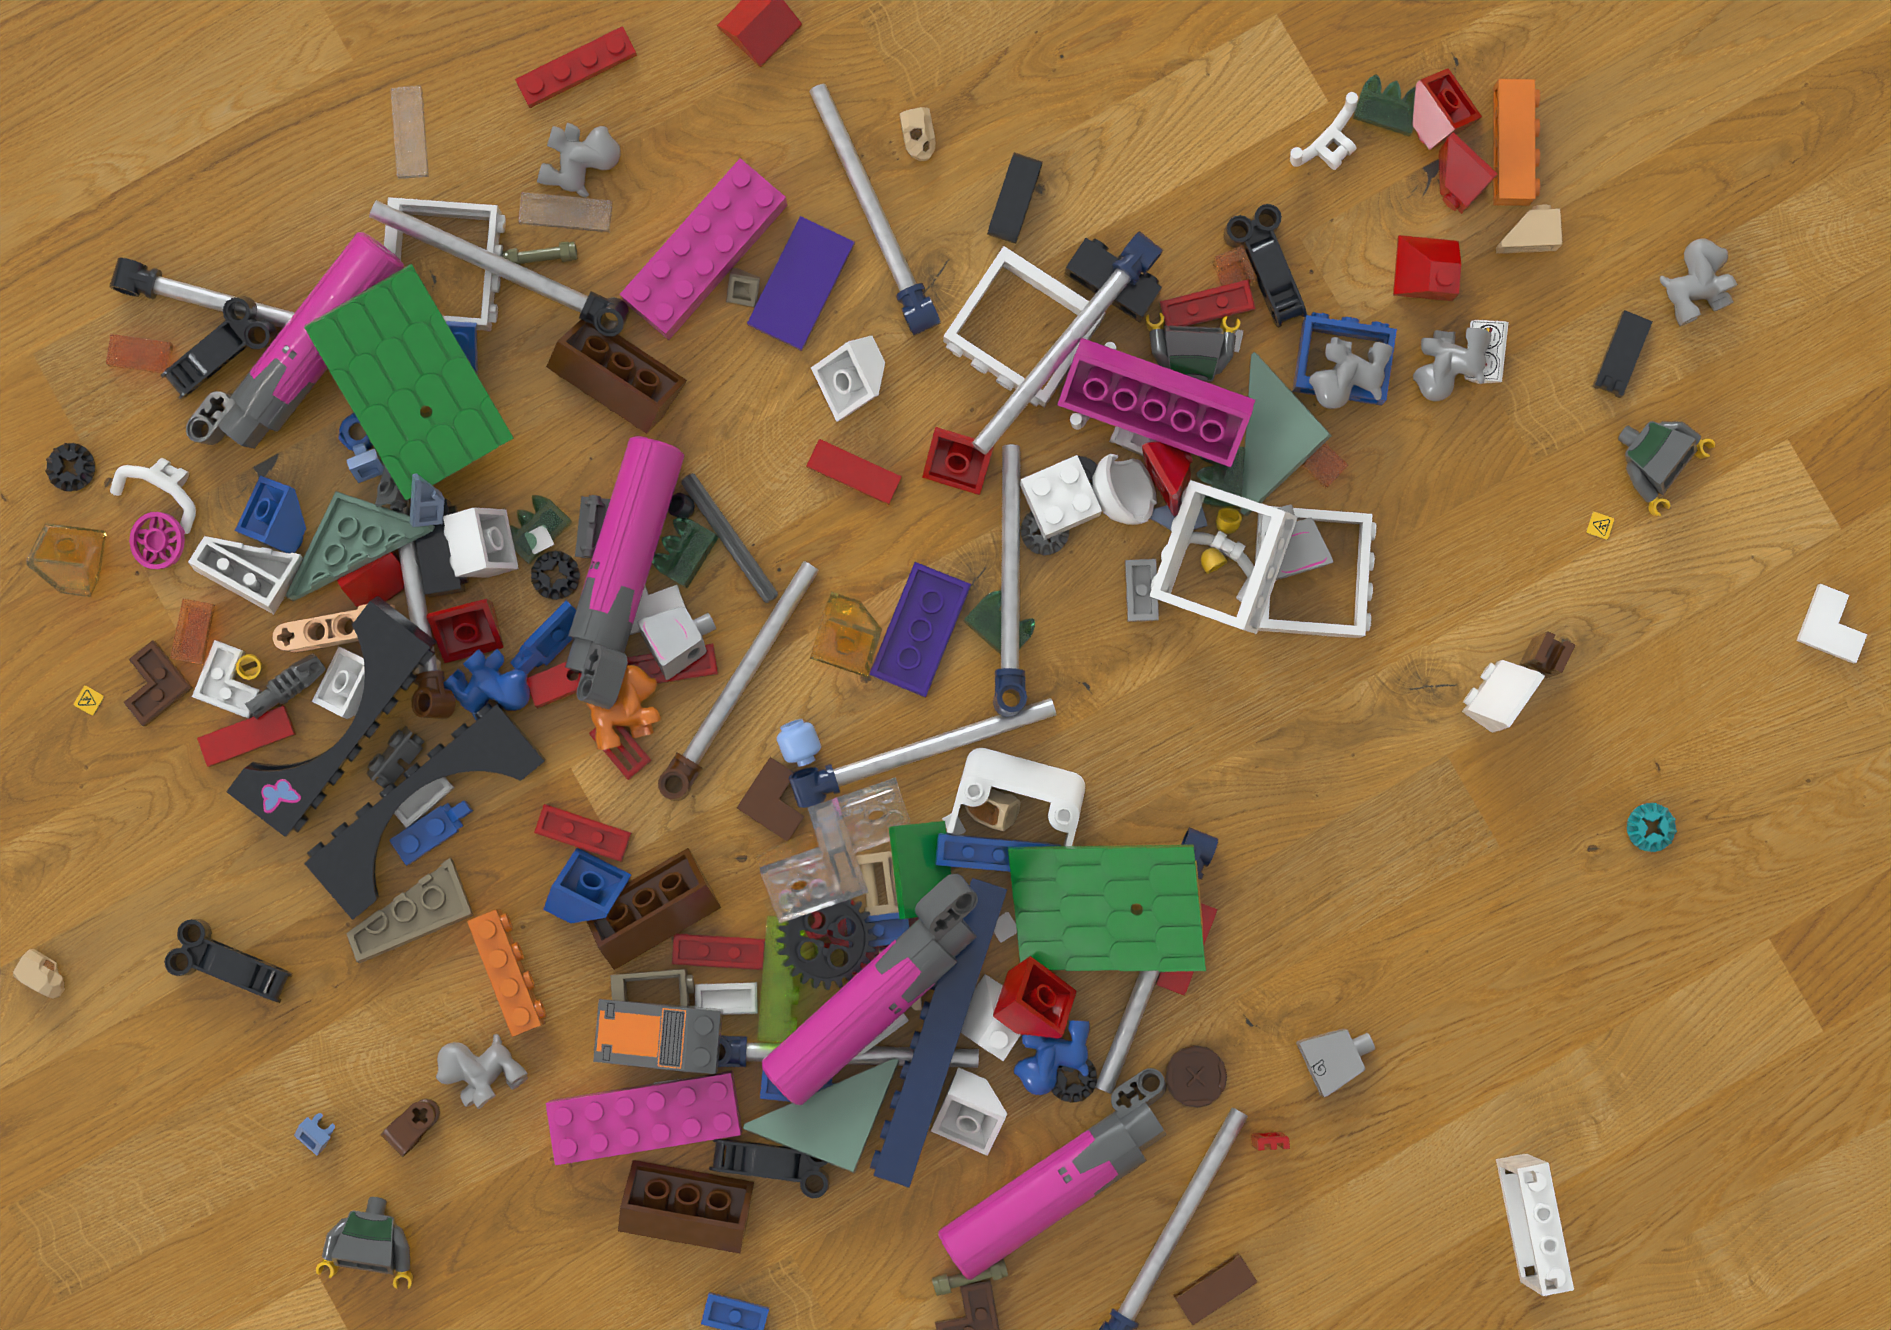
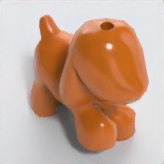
[586,665,661,750]

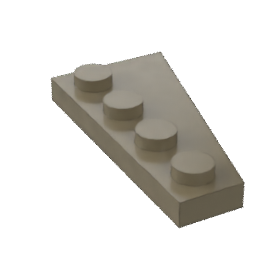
[346,858,474,963]

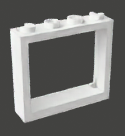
[384,197,506,331]
[943,246,1106,408]
[1150,480,1298,634]
[1255,506,1376,638]
[1496,1154,1574,1296]

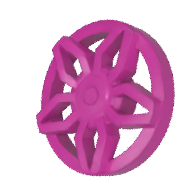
[129,512,185,569]

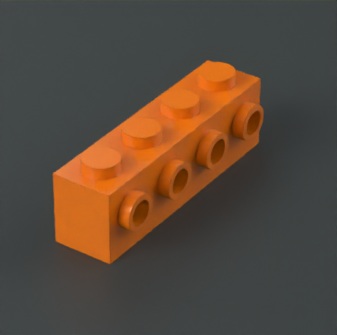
[1493,79,1540,206]
[467,909,547,1037]

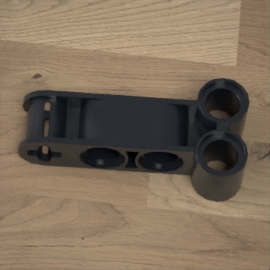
[1223,204,1307,327]
[160,296,277,400]
[164,919,293,1003]
[709,1138,830,1198]

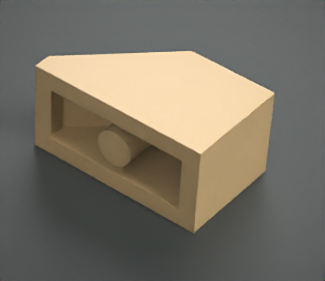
[1496,205,1562,253]

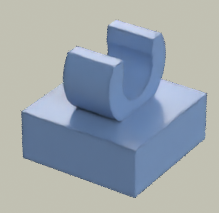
[346,442,384,483]
[294,1113,335,1156]

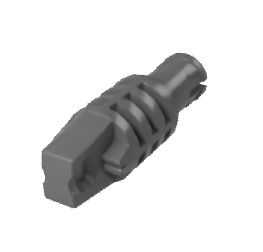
[245,653,326,719]

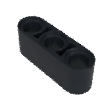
[987,152,1043,244]

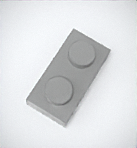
[1125,559,1159,622]

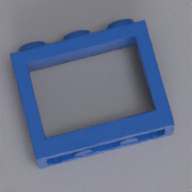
[1292,312,1397,406]

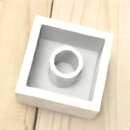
[1020,455,1102,540]
[443,507,519,578]

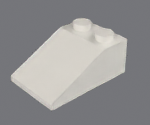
[1462,660,1545,733]

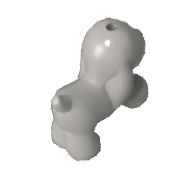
[537,122,621,198]
[1659,238,1738,326]
[1413,328,1492,401]
[1309,337,1393,409]
[436,1034,528,1109]

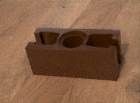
[1519,631,1576,679]
[1173,1252,1258,1325]

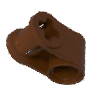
[381,1099,440,1157]

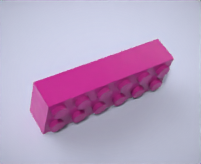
[620,158,788,340]
[1057,338,1255,467]
[546,1071,743,1165]

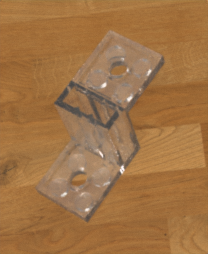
[759,778,911,923]

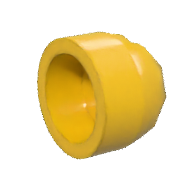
[1216,508,1242,534]
[1201,548,1228,574]
[236,654,262,680]

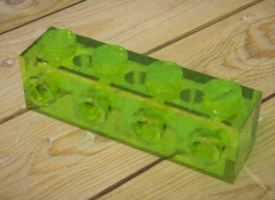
[757,916,804,1042]

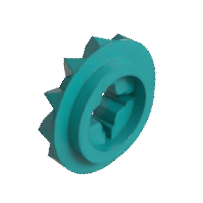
[1627,803,1677,852]

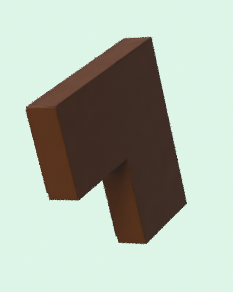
[124,640,193,726]
[737,757,805,842]
[935,1280,1000,1330]

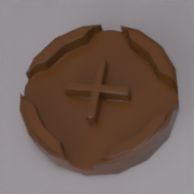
[1165,1045,1227,1108]

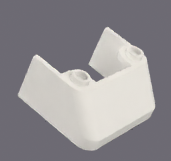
[947,748,1085,846]

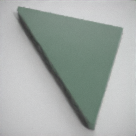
[1241,352,1332,517]
[286,491,435,601]
[743,1058,900,1173]

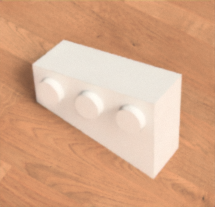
[188,536,303,615]

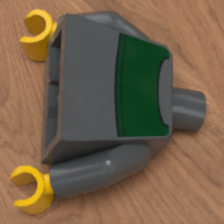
[1146,313,1240,382]
[1618,421,1715,516]
[316,1197,413,1289]

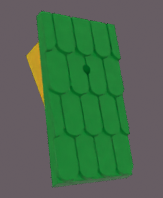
[304,264,514,501]
[1008,845,1206,972]

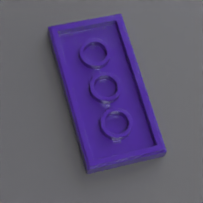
[747,216,855,351]
[869,562,971,698]

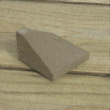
[726,268,760,307]

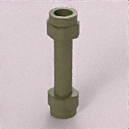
[502,241,578,266]
[932,1258,1008,1296]

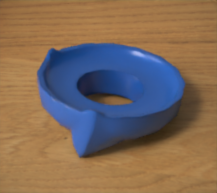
[339,412,373,451]

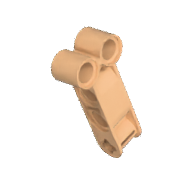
[273,604,396,652]

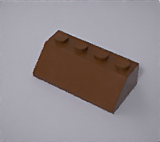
[546,320,687,434]
[587,848,721,970]
[618,1160,754,1254]

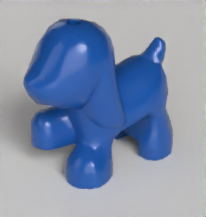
[443,649,530,721]
[1014,1021,1090,1095]

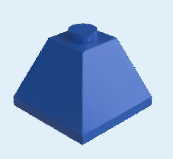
[235,476,306,554]
[543,848,631,923]

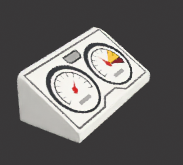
[1464,320,1509,384]

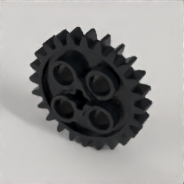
[775,888,877,990]

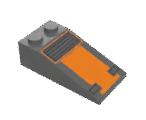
[593,999,723,1074]

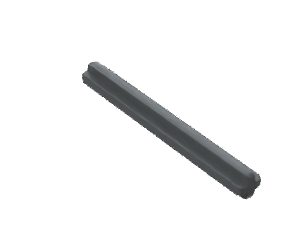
[681,473,778,603]

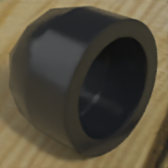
[668,493,695,519]

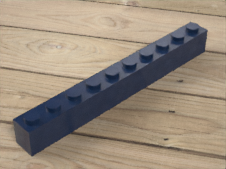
[870,878,1007,1188]

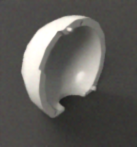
[1092,454,1157,525]

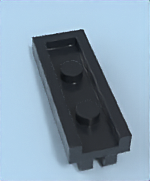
[1592,310,1653,398]

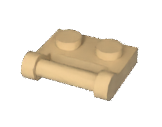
[857,851,898,916]

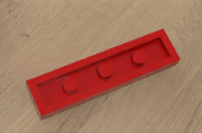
[515,26,637,108]

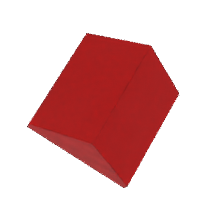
[717,0,802,67]
[922,427,994,495]
[337,551,405,608]
[427,598,504,663]

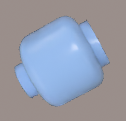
[776,719,821,767]

